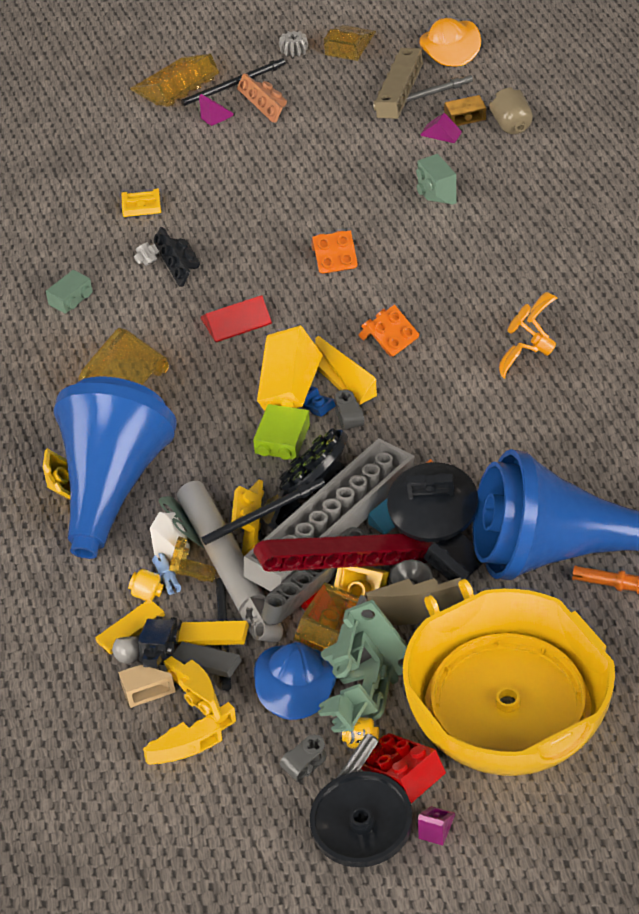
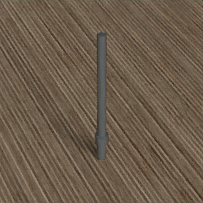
[372,75,473,112]

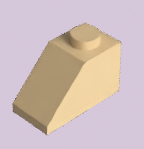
[118,665,176,708]

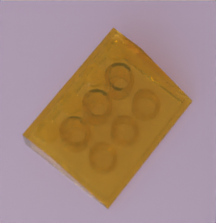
[130,53,219,107]

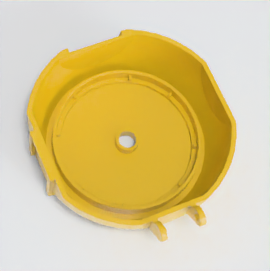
[403,579,615,776]

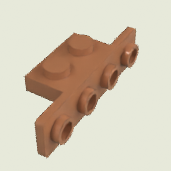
[237,74,287,123]

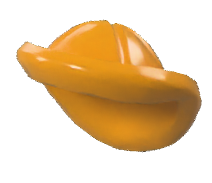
[419,18,481,67]

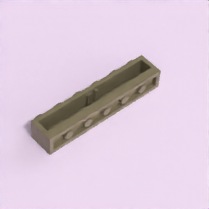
[373,48,423,119]

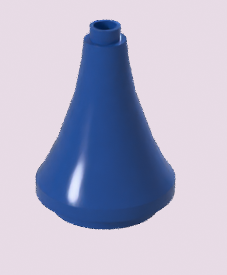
[54,376,177,559]
[473,449,639,580]

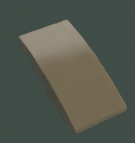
[365,577,464,626]

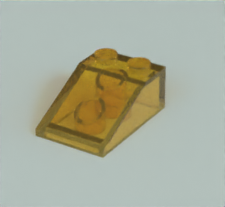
[324,25,376,61]
[294,582,359,652]

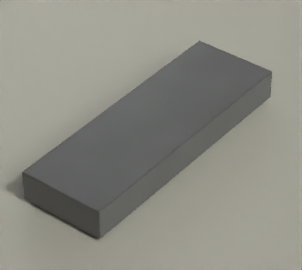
[172,642,242,678]

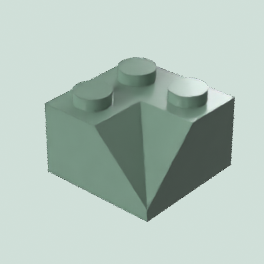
[416,154,457,205]

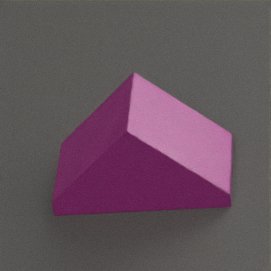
[199,94,234,126]
[421,113,462,143]
[418,806,455,846]

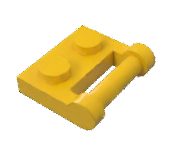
[121,188,161,217]

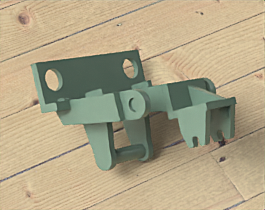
[318,599,408,732]

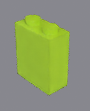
[253,404,310,460]

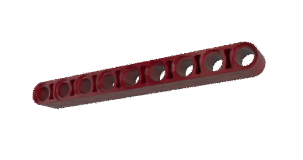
[253,534,434,572]

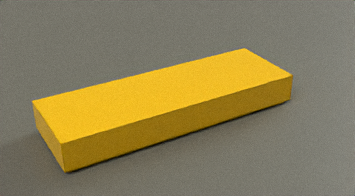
[95,600,165,654]
[178,621,249,646]

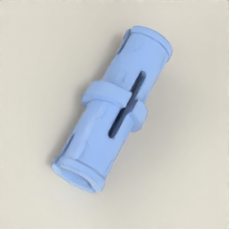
[152,553,181,595]

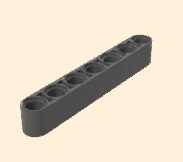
[261,527,366,625]

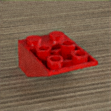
[361,733,446,803]

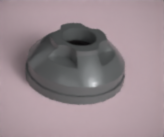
[390,560,432,584]

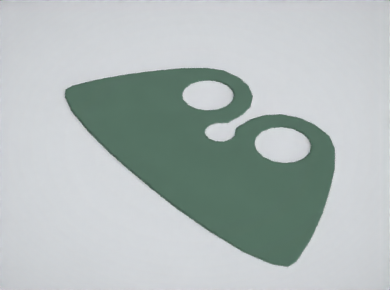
[158,496,205,549]

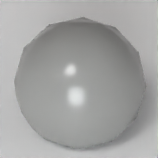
[112,636,140,664]

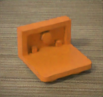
[311,230,358,274]
[358,304,419,356]

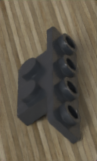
[154,227,200,287]

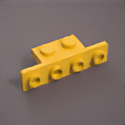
[231,479,264,556]

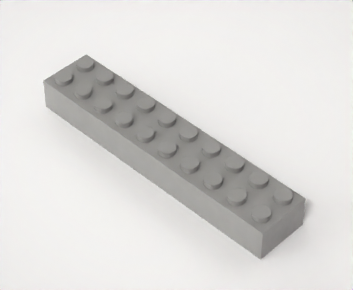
[244,438,415,592]

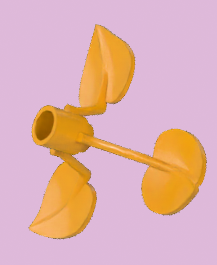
[499,292,558,378]

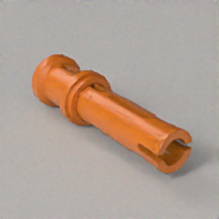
[572,565,639,595]

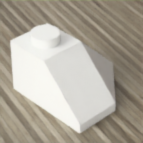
[150,511,190,563]

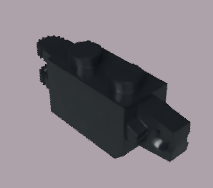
[138,616,179,668]

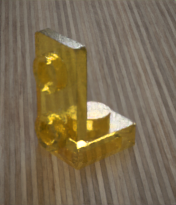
[169,536,216,582]

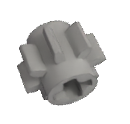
[134,242,159,266]

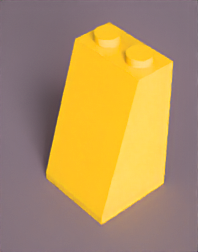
[257,325,323,411]

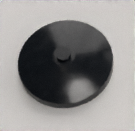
[310,771,413,867]

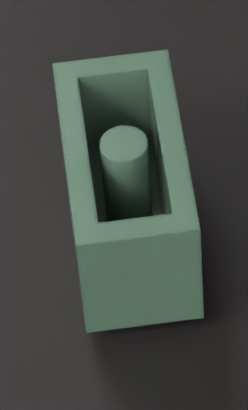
[46,270,93,314]

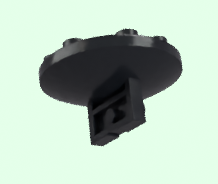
[279,428,348,494]
[387,462,478,542]

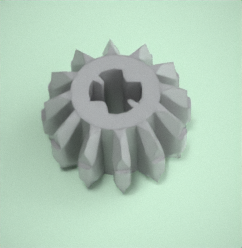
[279,30,309,57]

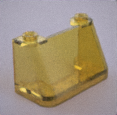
[79,328,169,385]

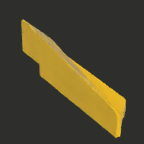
[315,336,377,405]

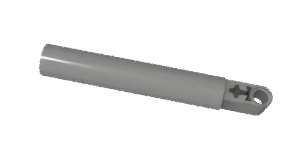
[177,481,283,643]

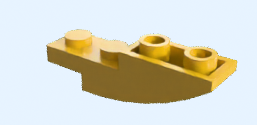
[164,656,221,721]
[143,702,236,764]

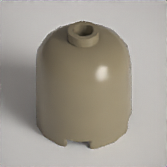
[489,87,533,135]

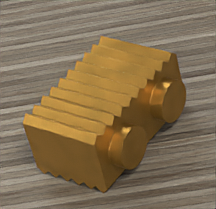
[444,95,486,126]

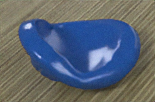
[254,642,336,720]

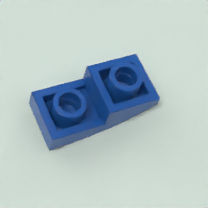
[302,386,336,417]

